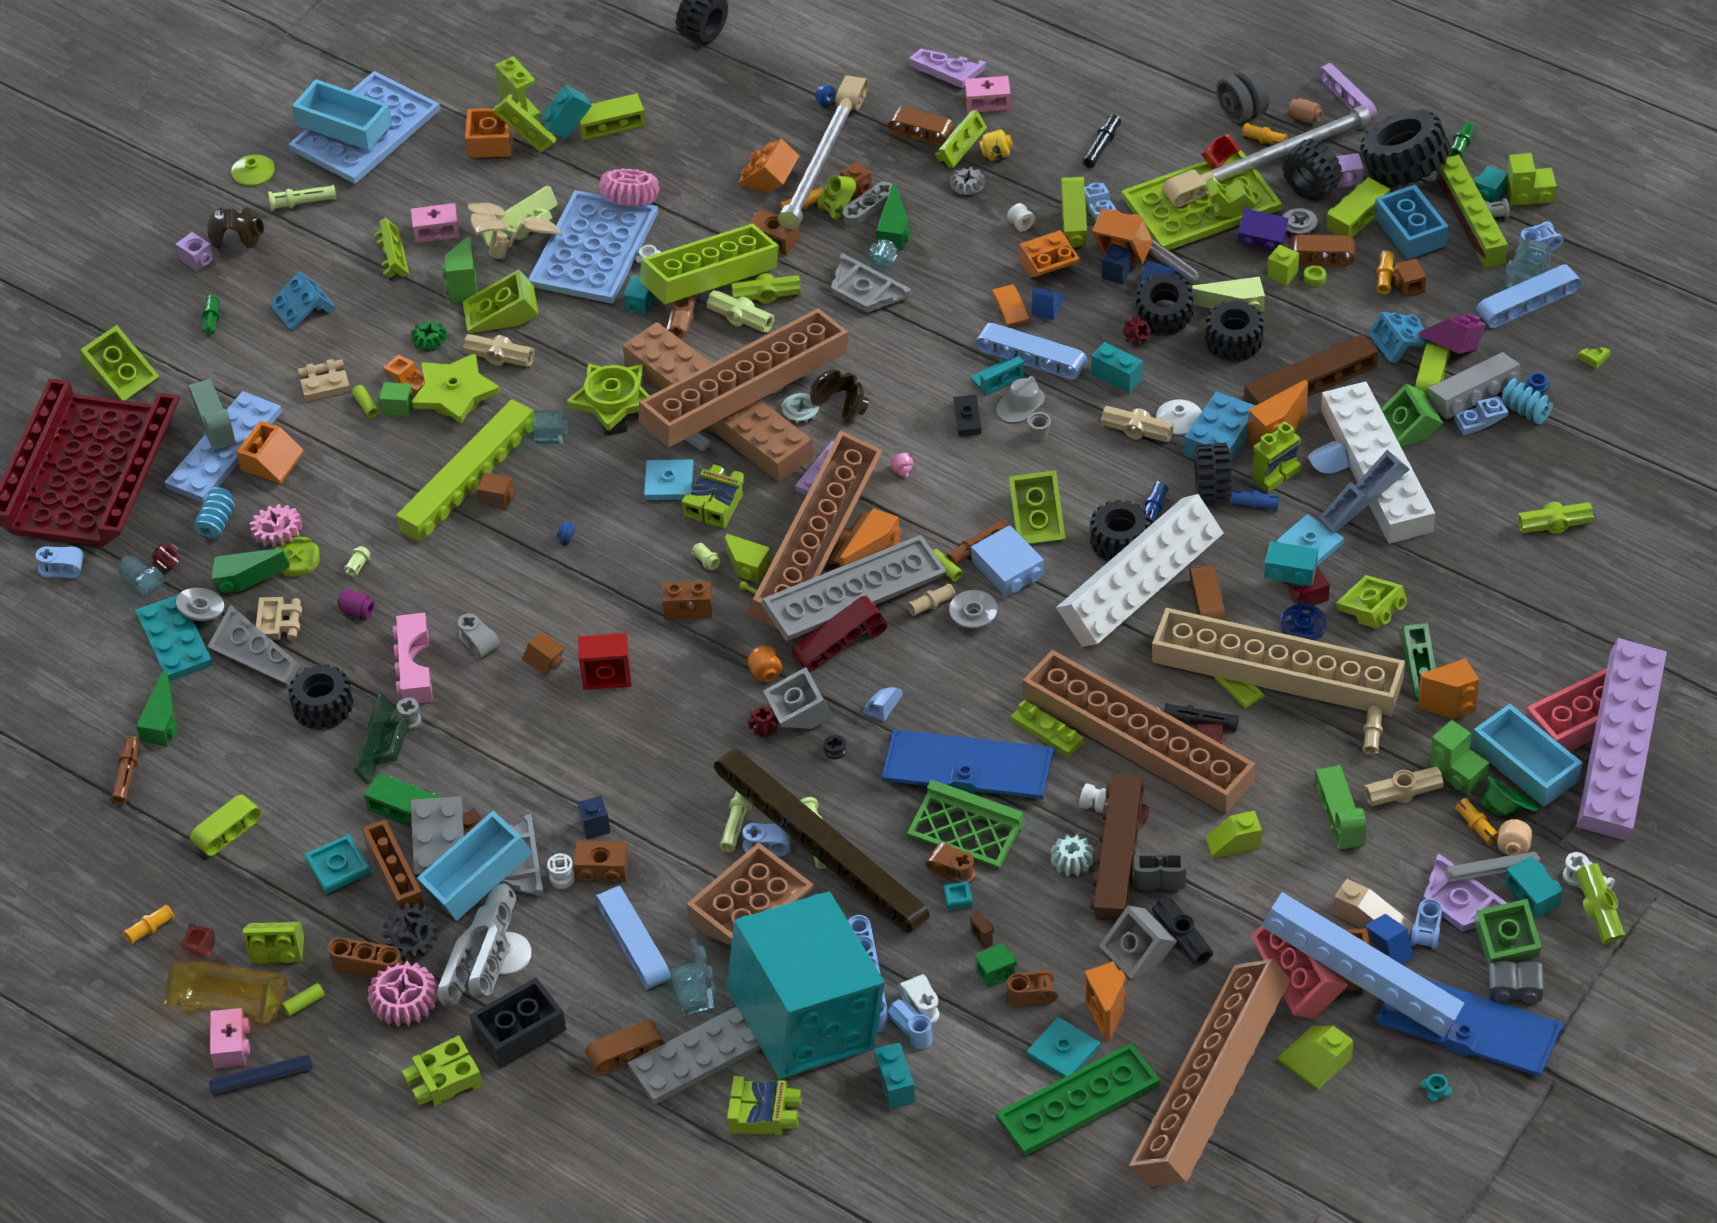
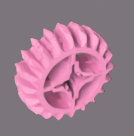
[599,168,659,207]
[368,961,438,1027]

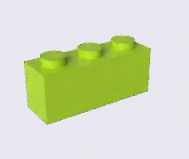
[577,93,646,141]
[1326,177,1390,238]

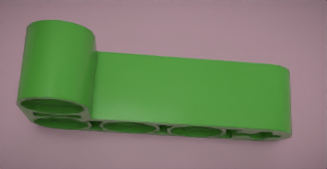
[1314,765,1366,850]

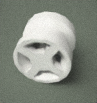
[1007,203,1035,232]

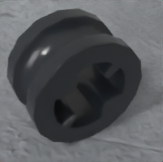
[824,735,847,759]

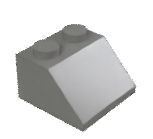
[763,667,833,729]
[1099,906,1177,979]

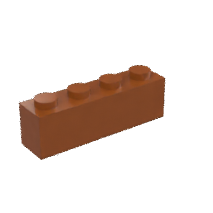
[362,819,425,916]

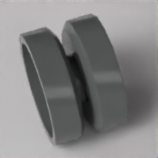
[1216,67,1269,124]

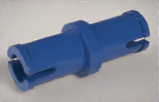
[1144,482,1168,526]
[1230,489,1280,511]

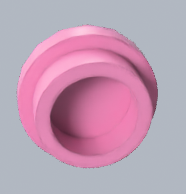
[890,453,914,478]

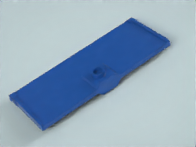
[882,729,1055,799]
[1376,978,1564,1078]

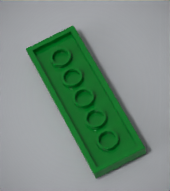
[996,1043,1160,1157]

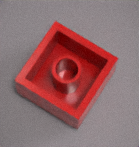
[578,633,632,690]

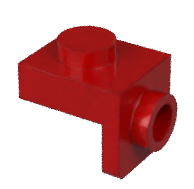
[1201,133,1240,170]

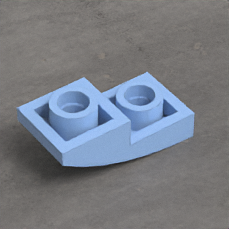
[1085,183,1117,221]
[1454,396,1508,436]

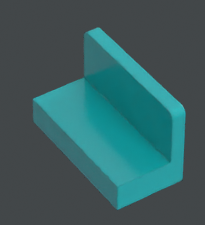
[971,356,1024,396]

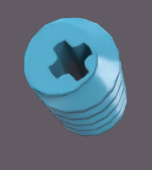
[1501,378,1553,425]
[193,487,235,540]

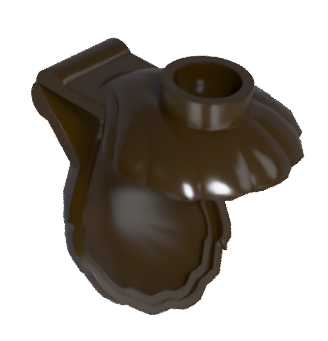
[207,207,264,249]
[810,369,869,423]

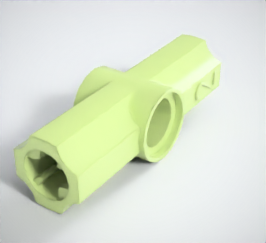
[707,290,774,333]

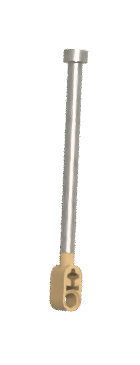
[778,75,868,230]
[1162,105,1371,207]

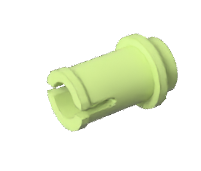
[692,543,720,570]
[344,546,370,577]

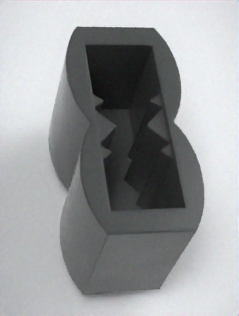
[1134,851,1186,891]
[1489,961,1543,1004]

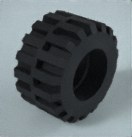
[675,0,729,45]
[1281,138,1342,200]
[1136,272,1194,335]
[1205,301,1264,361]
[1194,443,1232,504]
[1090,500,1150,562]
[288,664,353,730]

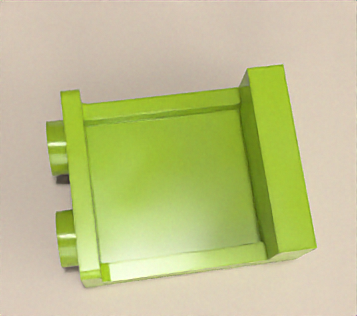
[495,57,541,120]

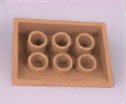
[687,842,814,945]

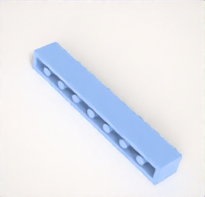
[1261,892,1464,1038]

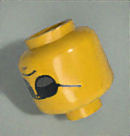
[980,130,1013,161]

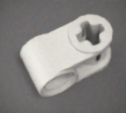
[899,974,939,1024]

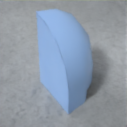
[1308,441,1350,474]
[863,687,903,722]

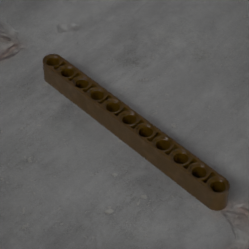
[714,748,930,933]

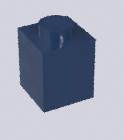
[1102,245,1132,285]
[577,796,610,839]

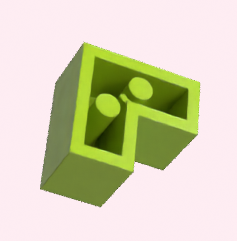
[1506,153,1557,206]

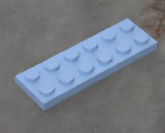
[164,391,282,503]

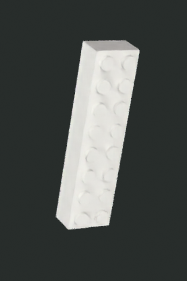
[1321,382,1435,544]
[1056,494,1223,647]

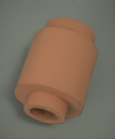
[1288,98,1323,125]

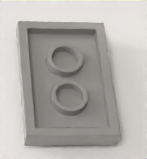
[411,796,464,876]

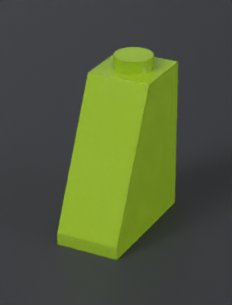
[1061,177,1087,247]

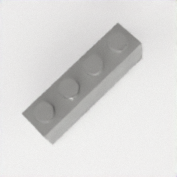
[1429,352,1521,419]

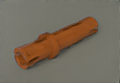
[946,519,1009,565]
[110,736,141,805]

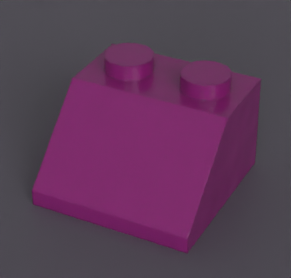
[1419,313,1486,354]

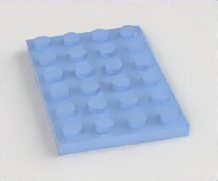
[289,71,440,184]
[528,190,658,304]

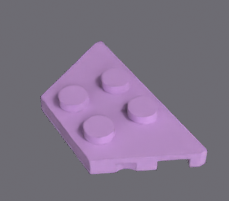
[1423,854,1507,932]

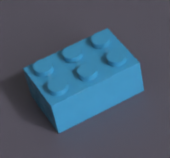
[1374,185,1448,260]
[1184,391,1255,464]

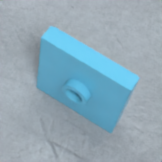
[644,459,694,500]
[1276,514,1344,566]

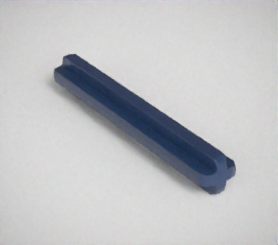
[209,1054,313,1095]

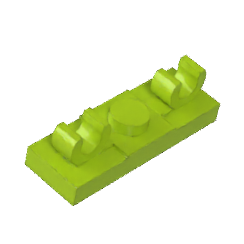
[493,94,556,153]
[935,110,987,168]
[375,217,409,278]
[1011,699,1084,758]

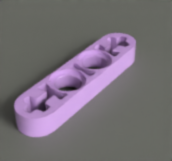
[1318,63,1377,120]

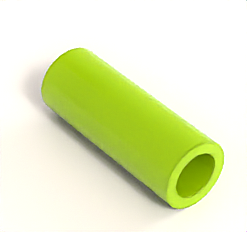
[352,385,380,419]
[932,549,963,582]
[281,983,325,1017]

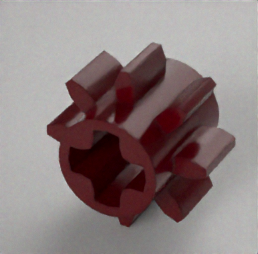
[1122,316,1152,345]
[150,543,180,572]
[748,706,779,737]

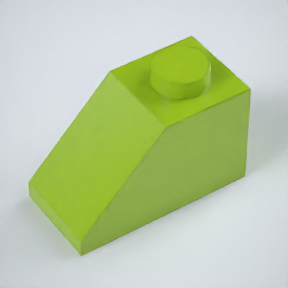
[725,534,771,583]
[1205,811,1262,859]

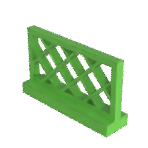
[907,780,1025,870]

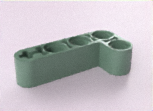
[188,378,236,451]

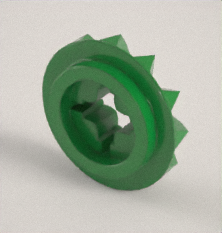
[411,320,447,350]

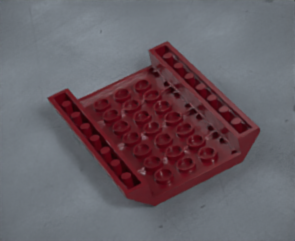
[0,378,180,547]

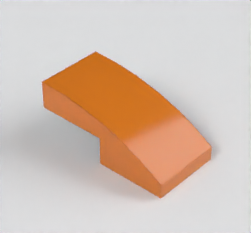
[992,284,1029,328]
[383,355,425,395]

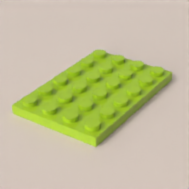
[1122,149,1282,251]

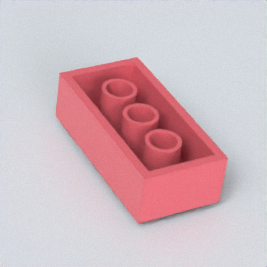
[1526,668,1607,752]
[1251,926,1348,1020]

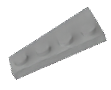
[207,605,300,686]

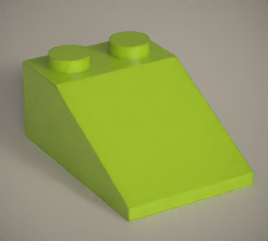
[462,269,539,334]
[79,325,160,401]
[1009,470,1066,545]

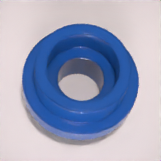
[815,85,835,107]
[1526,372,1549,393]
[557,520,576,544]

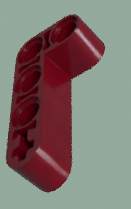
[792,596,888,672]

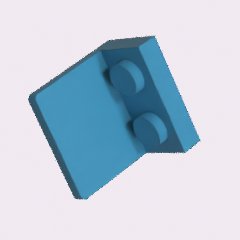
[270,271,336,331]
[1368,312,1436,363]

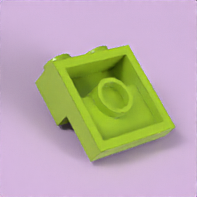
[1336,575,1407,629]

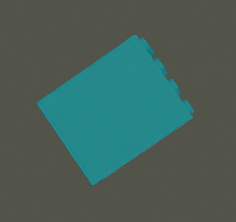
[726,891,885,1079]

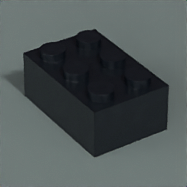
[469,977,567,1068]

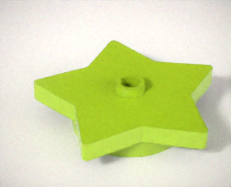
[412,354,499,423]
[567,364,650,431]

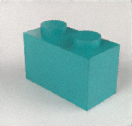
[540,84,592,139]
[1091,342,1143,394]
[1264,541,1318,586]
[1505,856,1563,919]
[874,1043,915,1109]

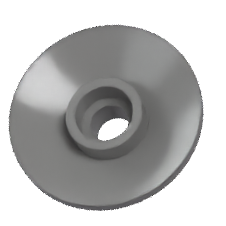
[176,588,224,621]
[949,590,998,629]

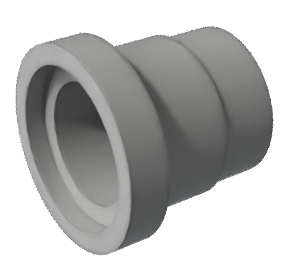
[1027,412,1051,441]

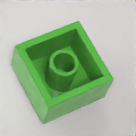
[1474,899,1542,969]

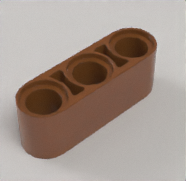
[888,106,954,146]
[1289,235,1355,266]
[1189,565,1225,621]
[328,938,402,977]
[585,1020,665,1075]

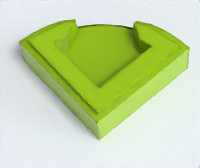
[1577,347,1611,369]

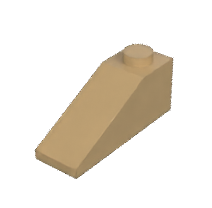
[1333,879,1414,936]

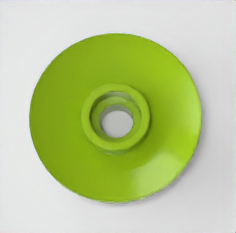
[231,154,275,186]

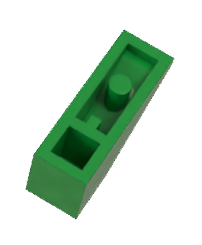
[876,185,911,250]
[212,548,290,594]
[1399,623,1436,699]
[136,671,178,747]

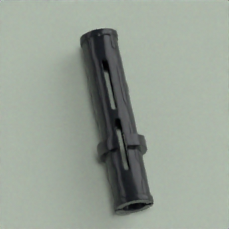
[1082,115,1121,168]
[1164,703,1239,731]

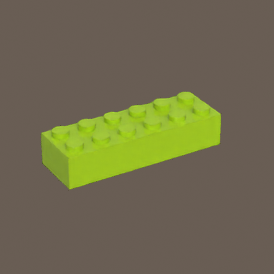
[640,223,779,304]

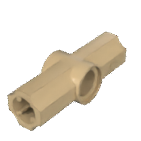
[463,334,535,367]
[1101,406,1174,442]
[1364,766,1443,806]

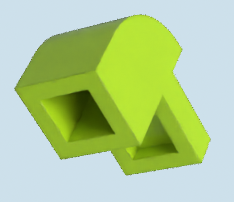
[1206,177,1257,218]

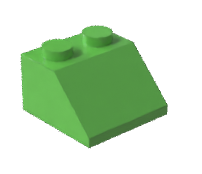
[441,237,477,303]
[1381,384,1443,447]

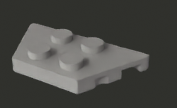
[831,253,911,313]
[499,814,544,896]

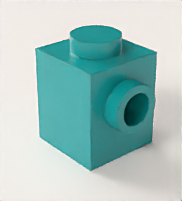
[1474,166,1508,203]

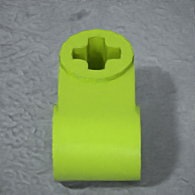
[817,175,856,220]

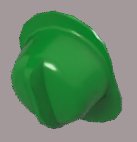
[1481,776,1538,817]

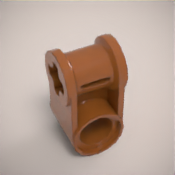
[925,842,976,884]
[1006,970,1058,1008]

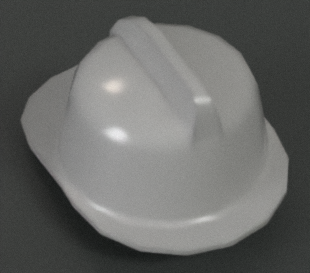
[996,376,1045,423]

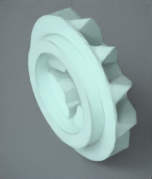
[782,393,819,424]

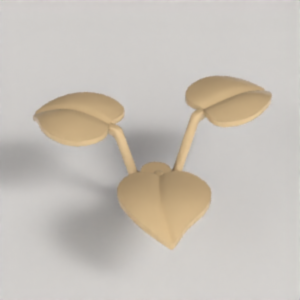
[468,203,562,259]

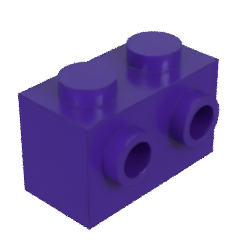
[1238,208,1289,251]

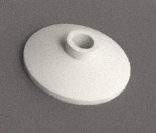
[1156,400,1202,435]
[487,932,532,975]

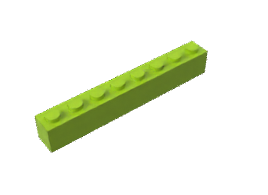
[396,399,536,542]

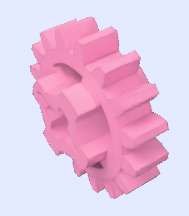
[250,504,302,547]

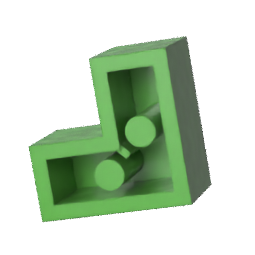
[1429,720,1489,795]

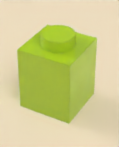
[1267,245,1299,286]

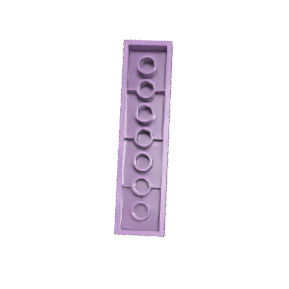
[1576,638,1667,841]

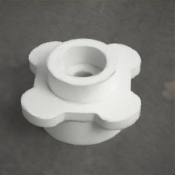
[636,245,661,263]

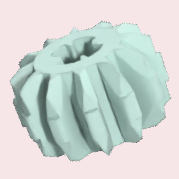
[1051,834,1094,878]

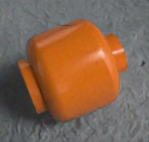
[747,646,783,682]

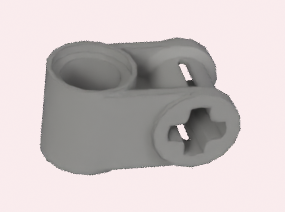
[458,613,500,659]

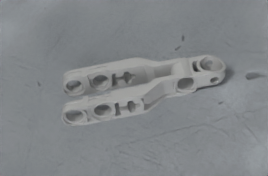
[437,883,516,1007]

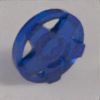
[1281,604,1327,640]

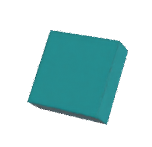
[943,881,973,911]

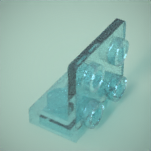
[1504,238,1552,290]
[669,938,716,1016]

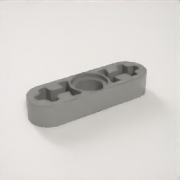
[842,182,892,226]

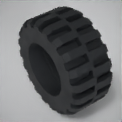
[1360,109,1450,187]

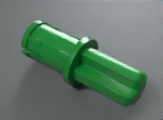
[1449,121,1475,158]
[202,295,220,335]

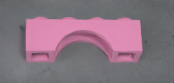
[393,613,433,703]

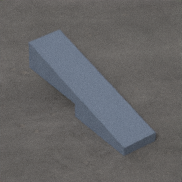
[1319,450,1410,533]

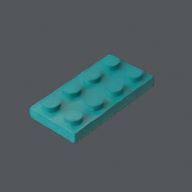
[135,594,213,681]

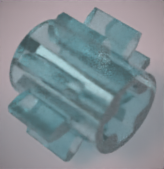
[869,239,898,267]

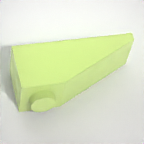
[1192,277,1265,312]

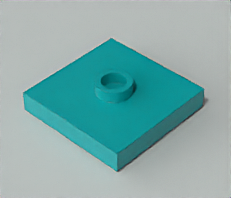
[304,834,372,894]
[1027,1017,1100,1078]

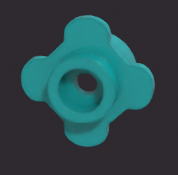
[1421,1074,1452,1101]

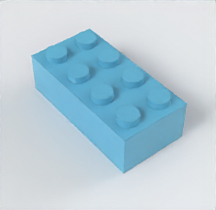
[292,79,392,151]
[1472,704,1582,807]
[417,811,533,921]

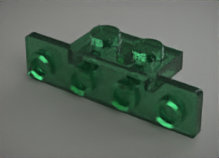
[353,694,410,784]

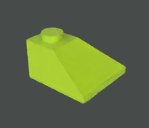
[1277,1025,1354,1091]

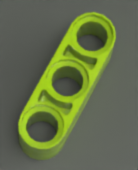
[1415,342,1450,398]
[190,794,261,856]

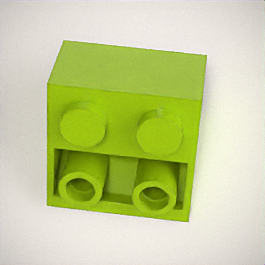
[243,922,304,964]

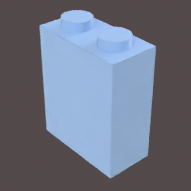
[971,526,1044,597]

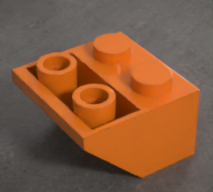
[738,138,799,193]
[1020,230,1080,277]
[236,420,304,484]

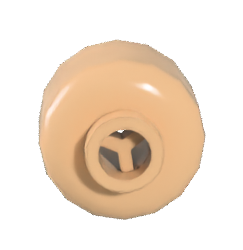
[1497,820,1532,856]

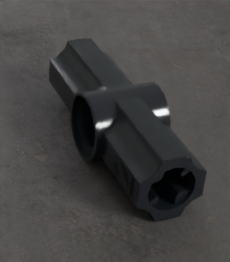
[1152,896,1213,966]

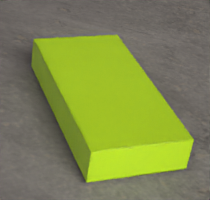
[1214,677,1265,709]

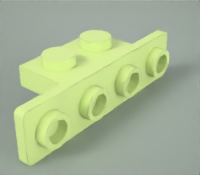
[481,186,558,247]

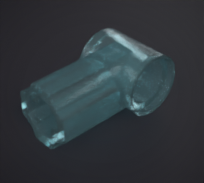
[118,555,165,597]

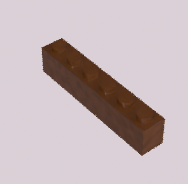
[1244,334,1378,406]
[1090,774,1144,921]

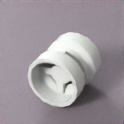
[1079,783,1109,814]
[547,854,575,889]

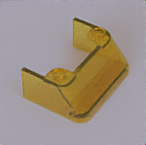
[164,960,289,1023]

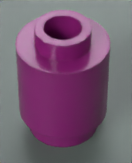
[337,589,375,619]

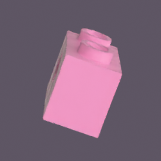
[965,76,1011,113]
[411,203,460,243]
[210,1008,250,1069]

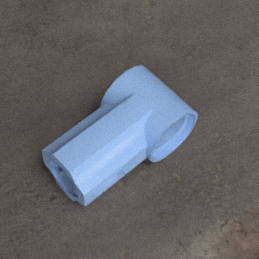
[887,999,933,1049]

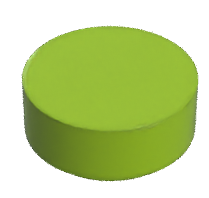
[1303,265,1326,287]

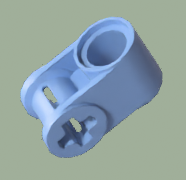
[1518,221,1564,258]
[35,546,84,578]
[743,823,791,857]
[1410,899,1442,950]

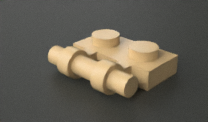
[298,359,351,402]
[256,597,302,641]

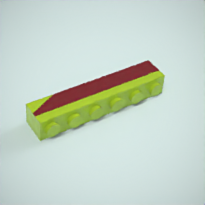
[1436,155,1508,268]

